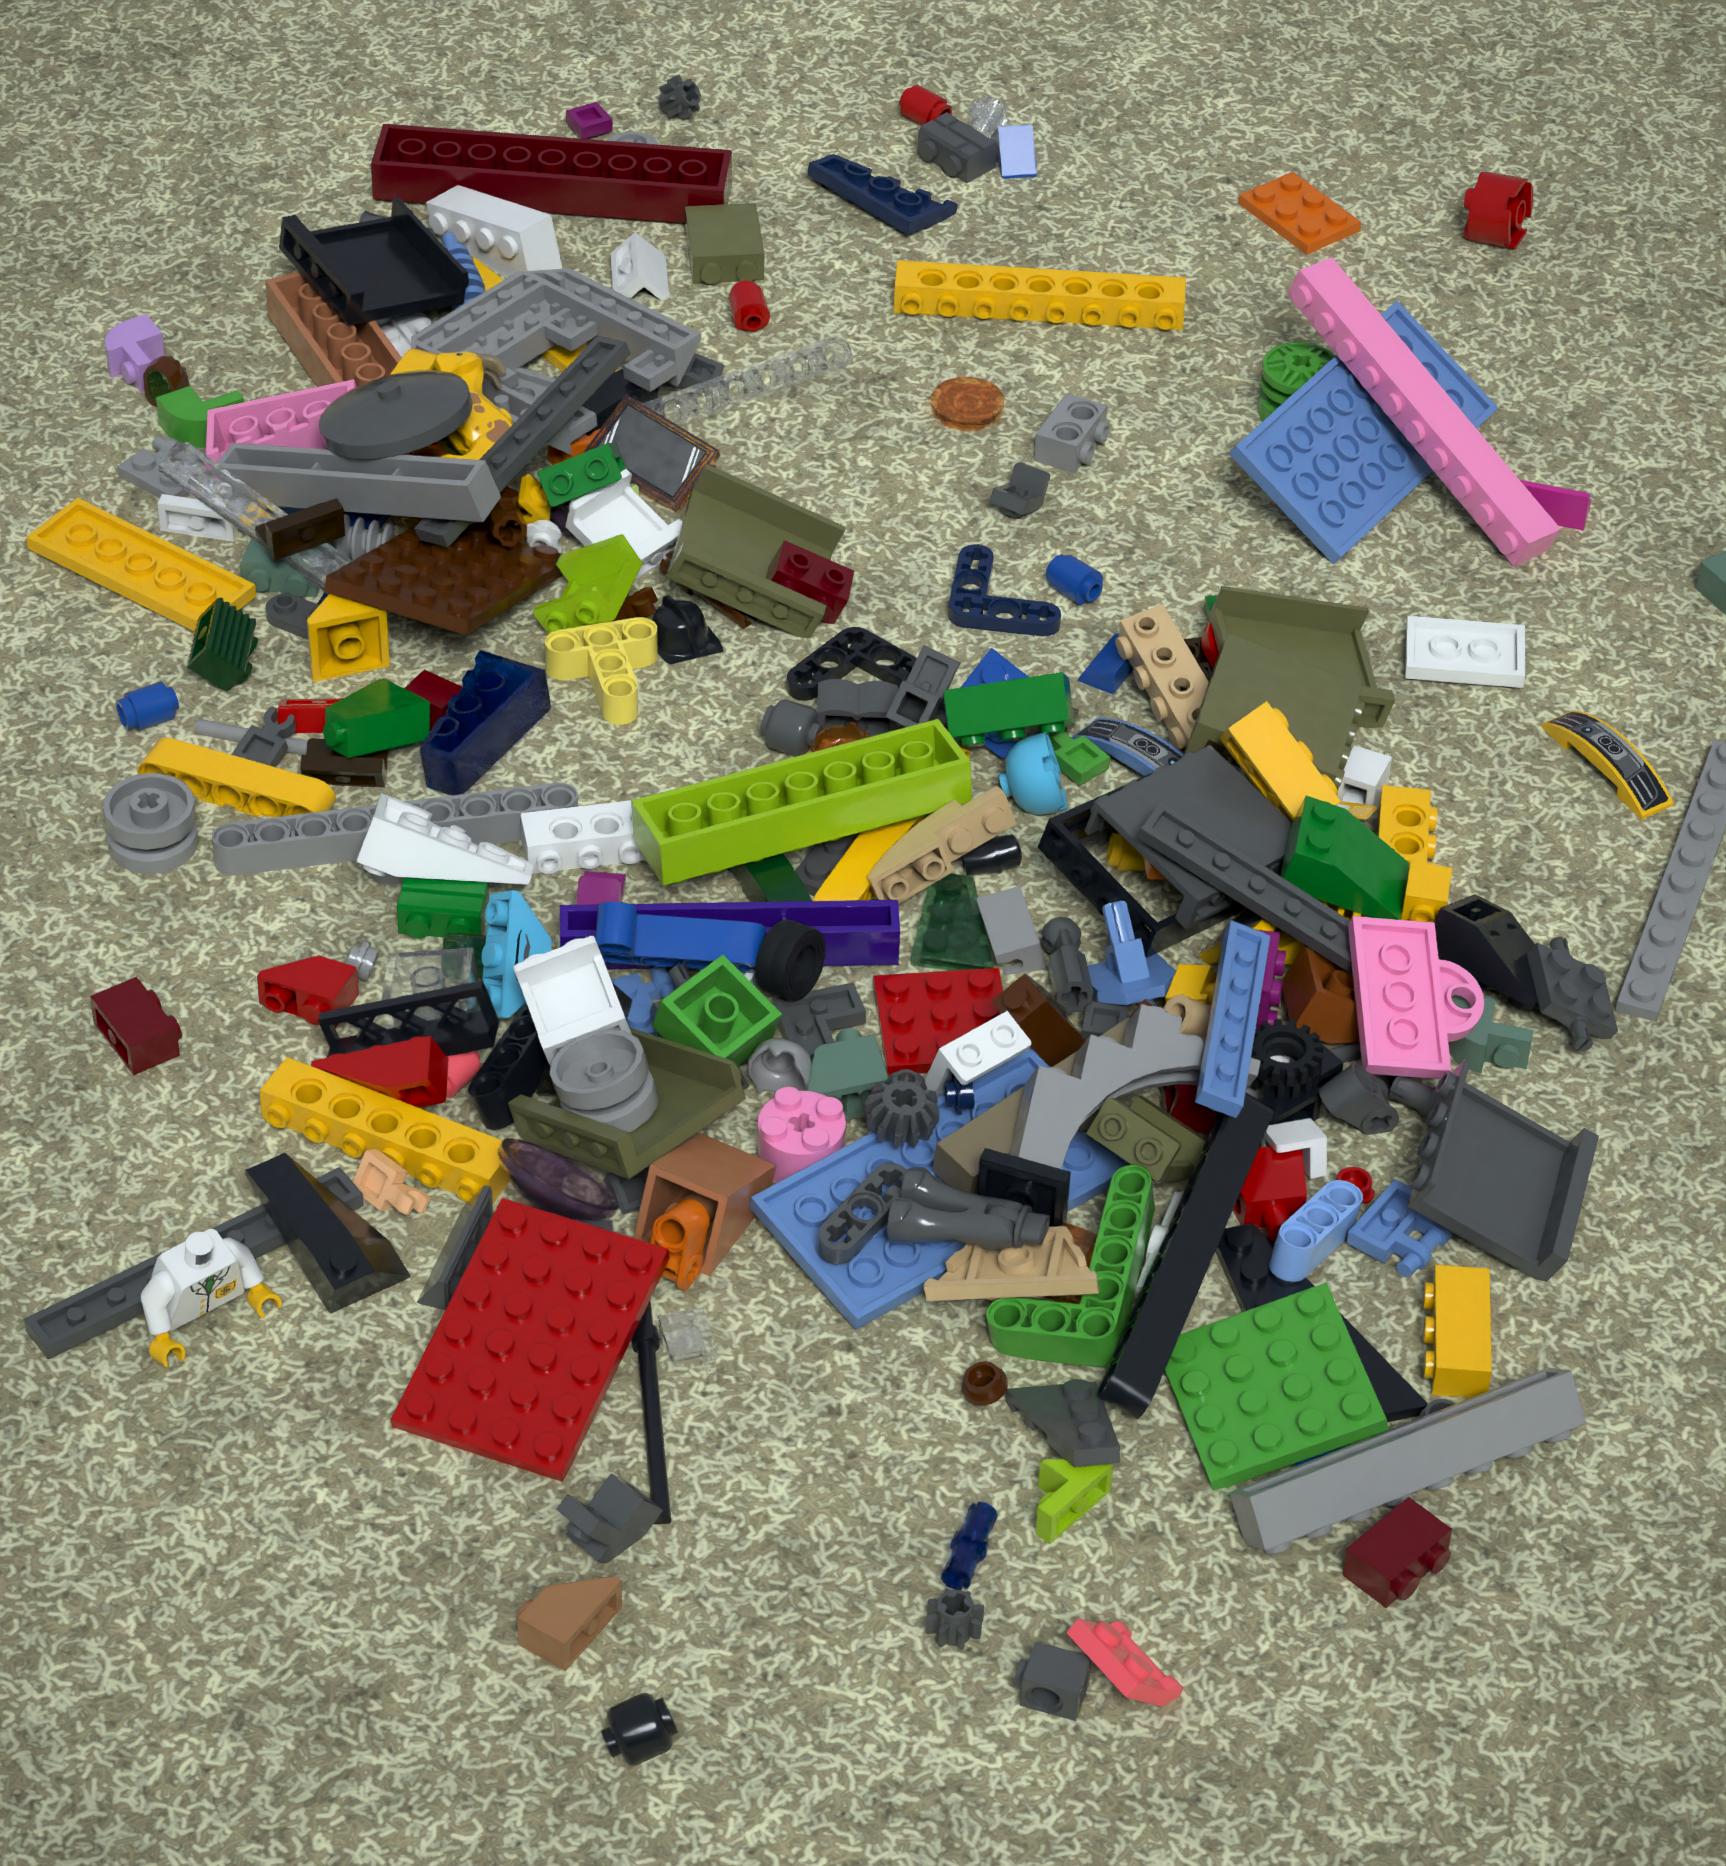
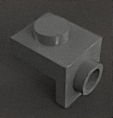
[990,462,1050,518]

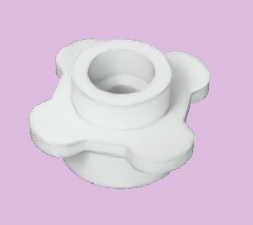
[525,520,562,554]

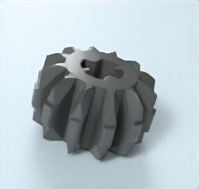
[864,1074,940,1149]

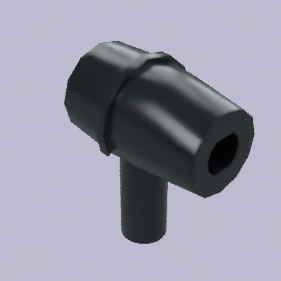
[961,834,1022,876]

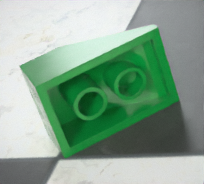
[1280,795,1410,920]

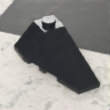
[245,1153,411,1314]

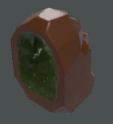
[143,356,190,407]

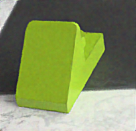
[1035,1459,1113,1544]

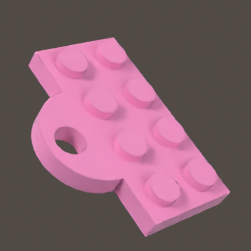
[1348,916,1484,1079]

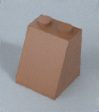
[633,1133,777,1276]

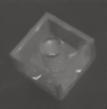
[381,948,479,1029]

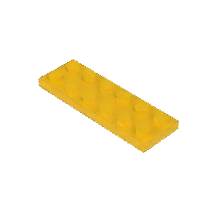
[26,497,256,632]

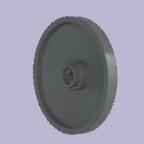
[319,370,473,459]

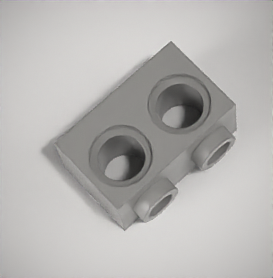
[1034,393,1110,474]

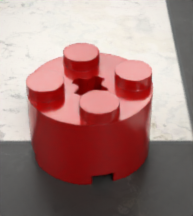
[1464,172,1533,249]

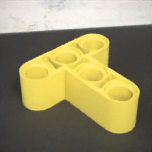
[545,617,658,725]

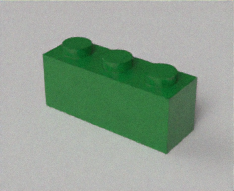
[943,672,1075,748]

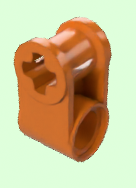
[650,1199,710,1292]

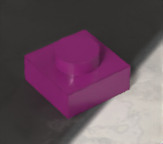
[566,102,613,139]

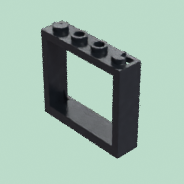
[1038,773,1245,958]

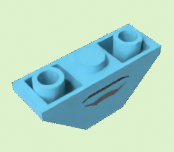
[478,890,552,1019]

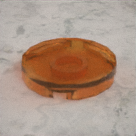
[931,377,1004,431]

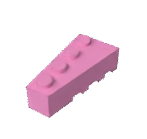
[206,379,357,491]

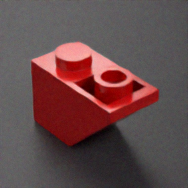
[257,955,359,1028]

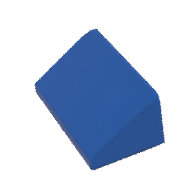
[1078,633,1133,694]

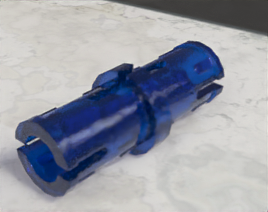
[941,1502,998,1590]

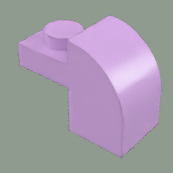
[105,314,165,393]

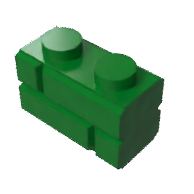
[397,877,489,942]

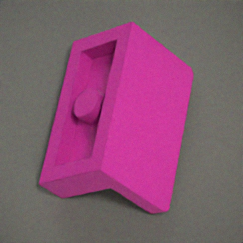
[1520,480,1591,531]

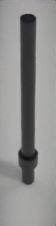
[632,1301,671,1525]

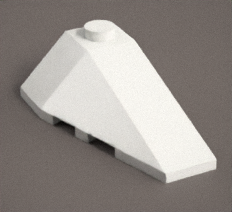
[356,793,534,884]

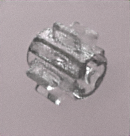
[966,95,1010,138]

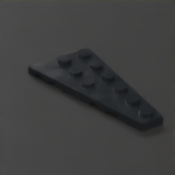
[1215,1223,1428,1422]

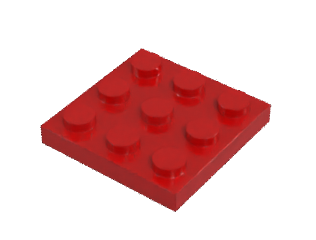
[873,968,1003,1076]

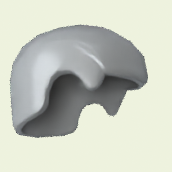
[747,1038,812,1093]

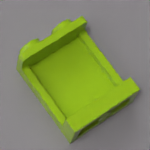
[533,534,643,635]

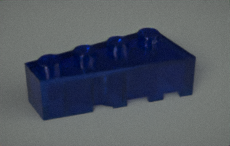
[420,650,551,795]

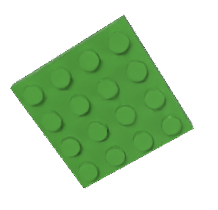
[1165,1283,1389,1490]

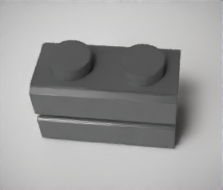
[918,112,997,183]

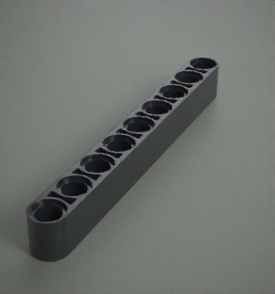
[1097,1092,1274,1419]

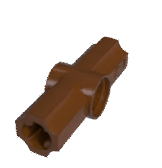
[482,485,527,547]

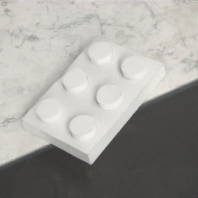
[1405,616,1525,688]

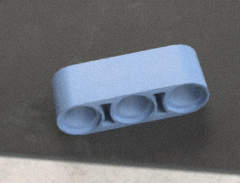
[1269,1180,1363,1282]

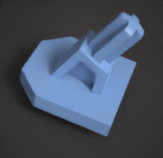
[1088,901,1176,1005]

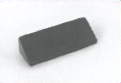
[417,1185,493,1310]

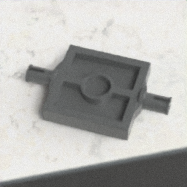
[1527,936,1618,1051]

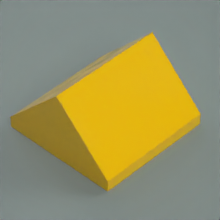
[307,593,390,682]

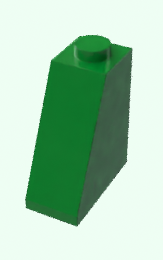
[323,678,430,758]

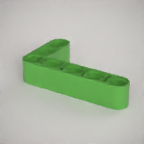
[986,1165,1155,1367]

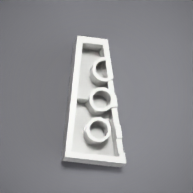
[426,185,563,278]

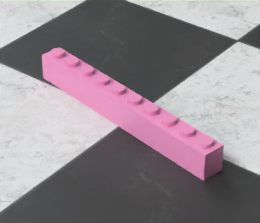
[1287,257,1561,567]

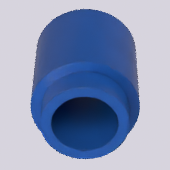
[1046,554,1103,605]
[116,681,179,731]

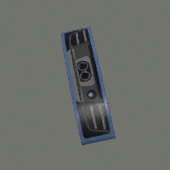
[1071,718,1184,776]

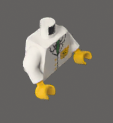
[141,1229,282,1368]

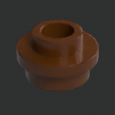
[962,1361,1008,1406]

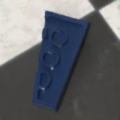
[807,154,958,235]

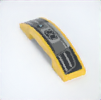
[1541,710,1674,819]

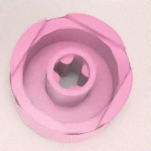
[757,1087,846,1183]

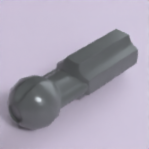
[1041,917,1093,1012]

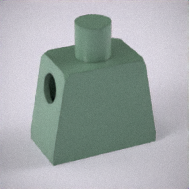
[807,1028,889,1121]

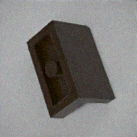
[255,498,345,561]
[300,738,389,788]

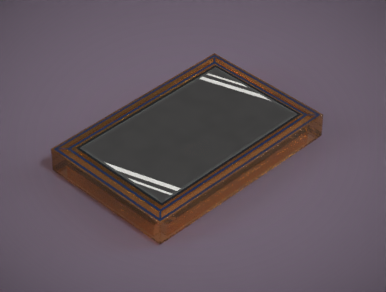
[583,394,720,513]

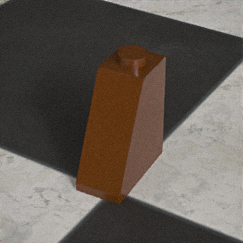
[992,973,1085,1067]

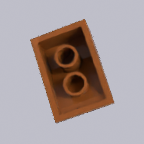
[1282,944,1360,1044]

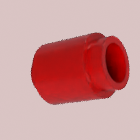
[899,85,952,126]
[728,280,770,331]

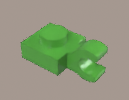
[1049,732,1110,786]

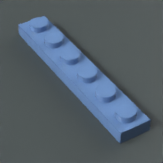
[1195,920,1270,1118]

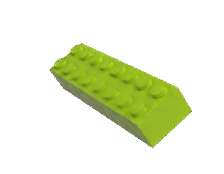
[631,719,972,886]

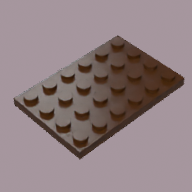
[324,524,563,636]

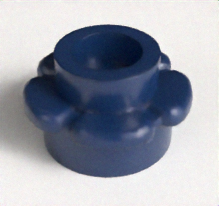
[944,1074,974,1115]

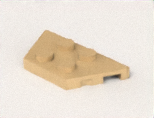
[924,1226,1100,1301]

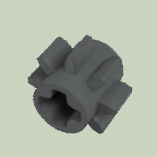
[659,75,701,120]
[925,1589,984,1650]

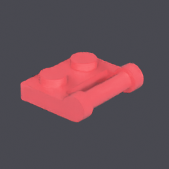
[1066,1618,1183,1707]

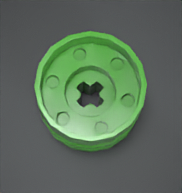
[1258,342,1335,422]

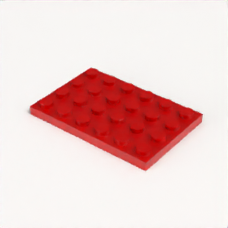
[390,1198,670,1482]

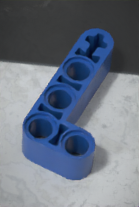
[595,902,766,973]

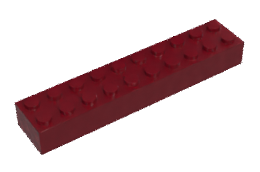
[371,124,732,223]

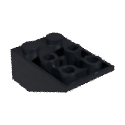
[1435,894,1539,1009]

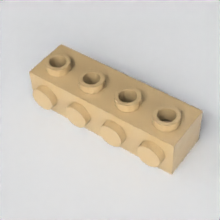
[1115,604,1227,755]

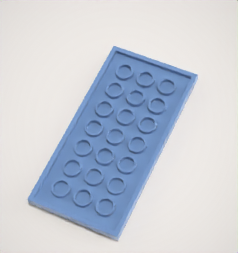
[1228,301,1498,564]
[750,1048,1131,1330]

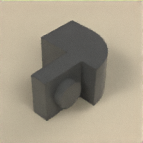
[885,645,961,727]
[556,1473,663,1563]

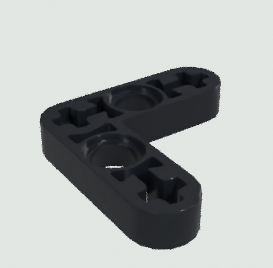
[786,627,917,701]

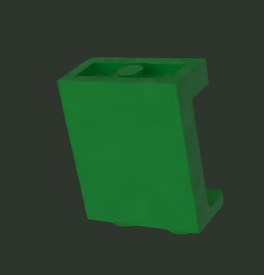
[537,443,627,507]

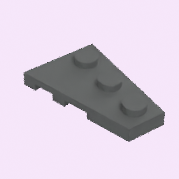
[1005,1379,1120,1467]

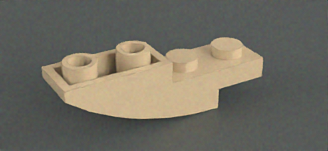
[867,786,1017,904]

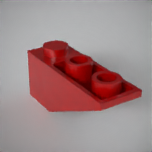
[311,1035,449,1108]

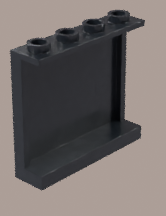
[279,197,469,326]

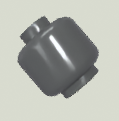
[761,699,823,756]

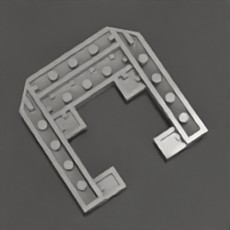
[411,268,701,455]

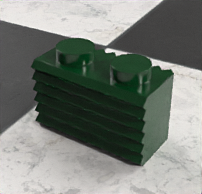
[186,598,258,692]

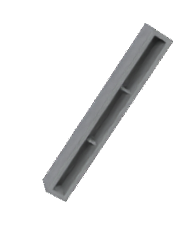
[213,443,501,522]
[1230,1368,1587,1554]

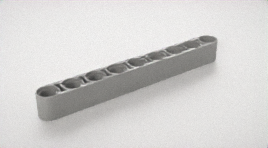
[212,783,578,876]

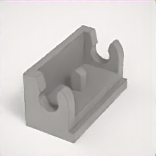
[976,886,1046,975]

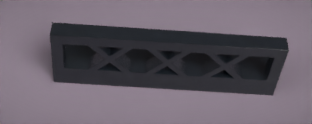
[318,980,499,1057]

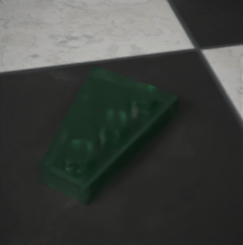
[911,873,994,971]

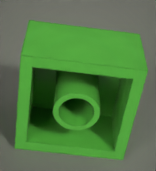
[652,954,782,1066]

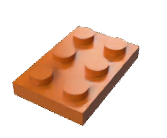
[1238,172,1361,255]

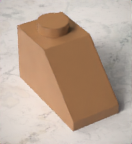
[516,1576,622,1671]

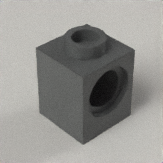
[1014,1642,1092,1721]

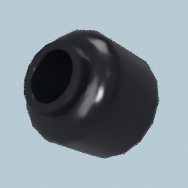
[601,1692,678,1766]

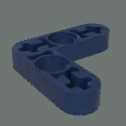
[948,544,1061,636]

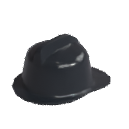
[652,595,723,665]

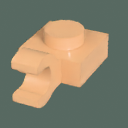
[353,1149,431,1215]

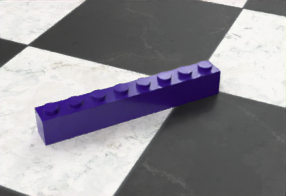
[560,900,900,970]

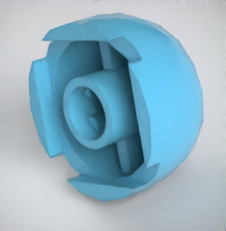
[999,732,1068,815]

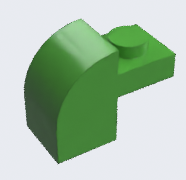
[156,386,244,448]

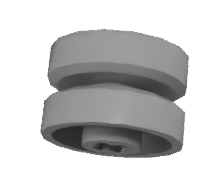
[103,773,199,874]
[549,1029,659,1132]

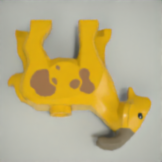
[434,351,513,460]

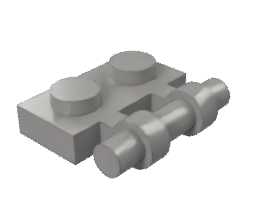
[117,435,213,498]

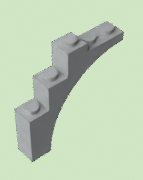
[1009,1004,1261,1169]

